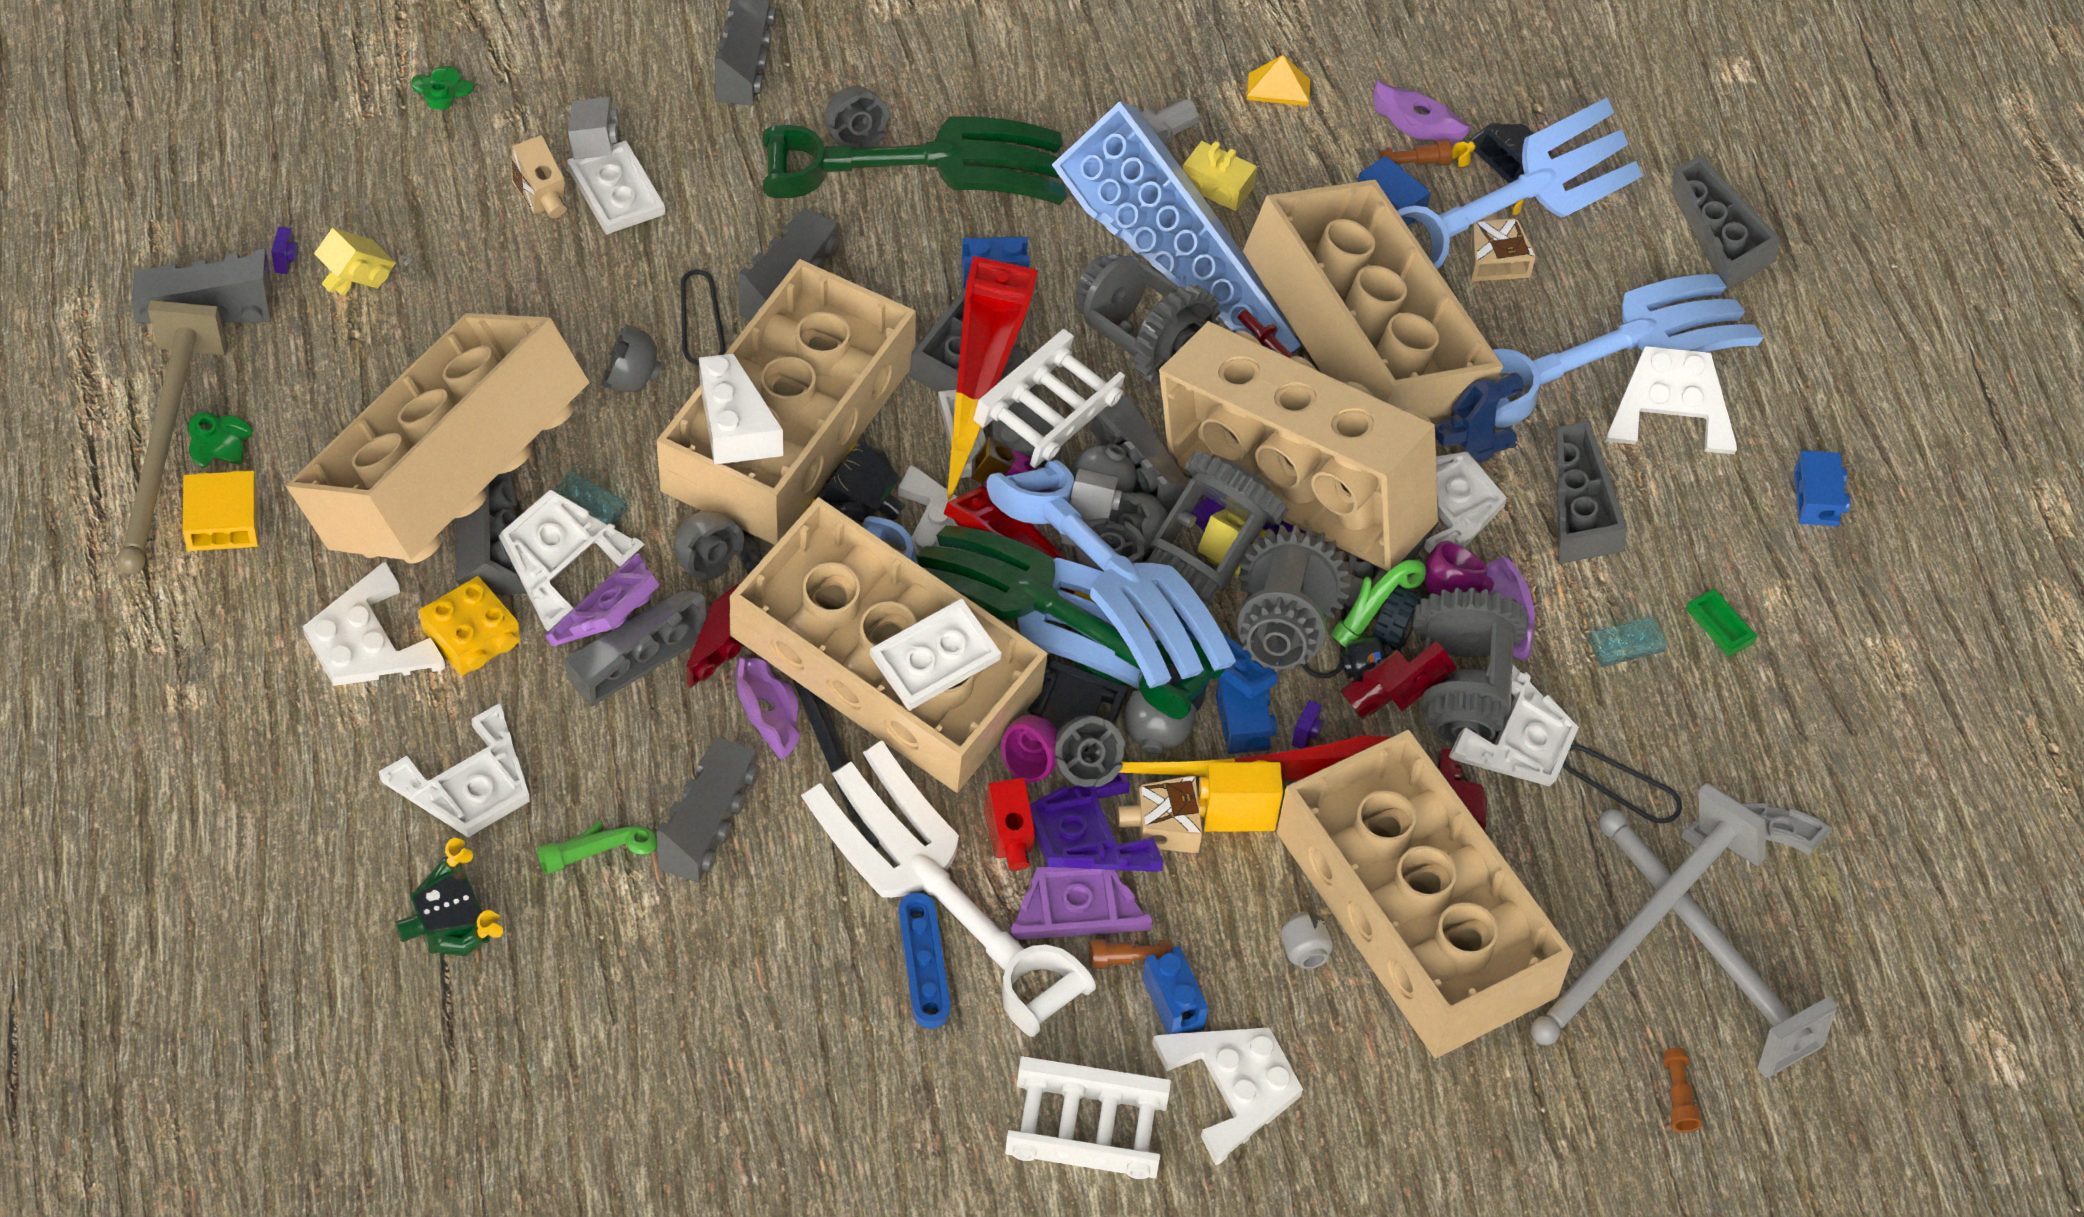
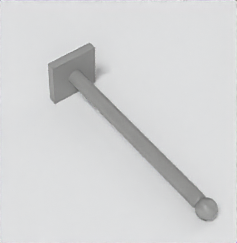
[1531,783,1766,1045]
[1599,809,1837,1078]

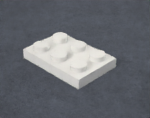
[567,140,665,235]
[870,598,1002,711]

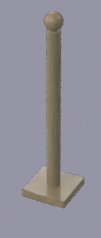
[116,300,227,574]

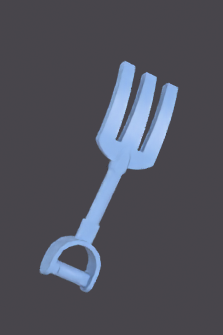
[1397,98,1643,269]
[1493,274,1764,428]
[987,460,1236,688]
[863,516,1174,689]

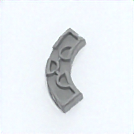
[1681,803,1832,856]

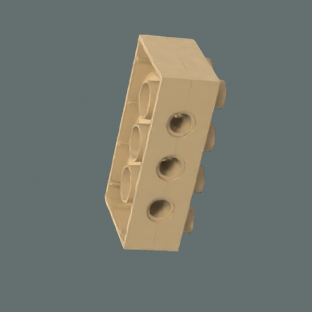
[657,259,916,545]
[1159,321,1438,572]
[730,497,1048,793]
[1277,729,1573,1059]

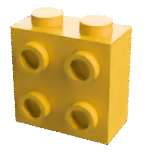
[182,470,258,551]
[419,576,520,676]
[1198,760,1283,832]

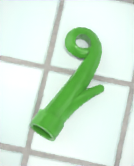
[1330,560,1426,647]
[537,821,657,875]

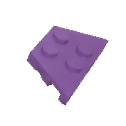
[544,553,659,646]
[1010,867,1152,940]

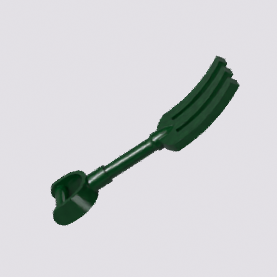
[762,116,1066,205]
[916,525,1226,720]

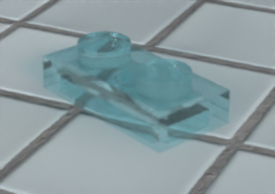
[553,471,627,525]
[1588,617,1667,667]

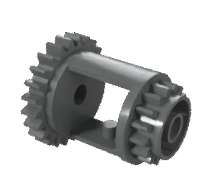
[1075,253,1220,386]
[1146,451,1289,603]
[1237,524,1353,671]
[1413,588,1528,744]

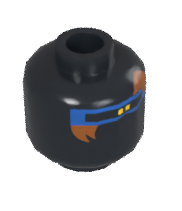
[1341,635,1392,682]

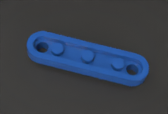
[898,893,950,1029]

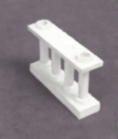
[973,329,1125,468]
[1005,1056,1171,1179]

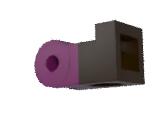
[971,437,1037,484]

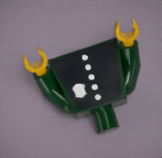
[395,838,503,957]

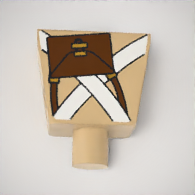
[511,135,567,218]
[1469,212,1536,282]
[1117,776,1202,853]

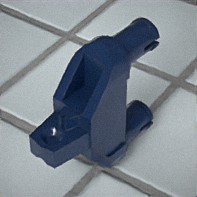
[1434,372,1524,463]

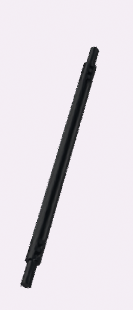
[740,529,880,849]

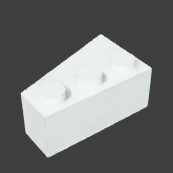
[699,354,783,464]

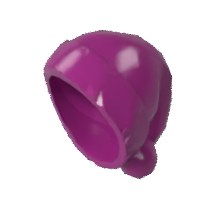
[1424,541,1494,596]
[1001,715,1058,786]

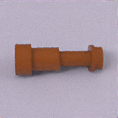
[1380,139,1452,166]
[1089,939,1173,969]
[1663,1047,1702,1133]

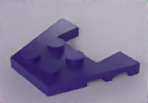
[1029,773,1163,872]

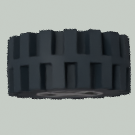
[1373,584,1424,651]

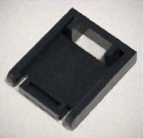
[1028,660,1128,730]

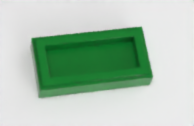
[1686,588,1757,657]

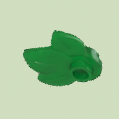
[412,66,475,110]
[188,412,253,468]

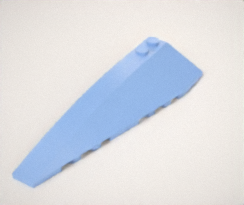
[1052,101,1303,355]

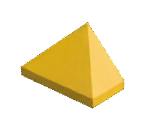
[1247,55,1310,106]

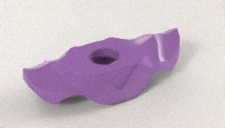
[1373,80,1471,147]
[1486,556,1535,661]
[735,657,800,760]

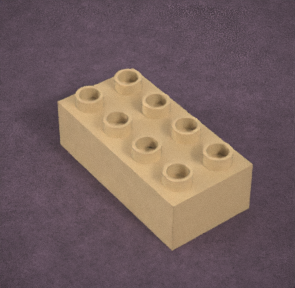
[1242,180,1503,424]
[286,313,590,563]

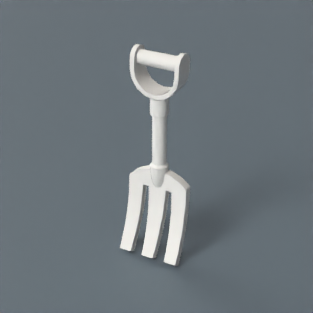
[801,740,1096,1037]

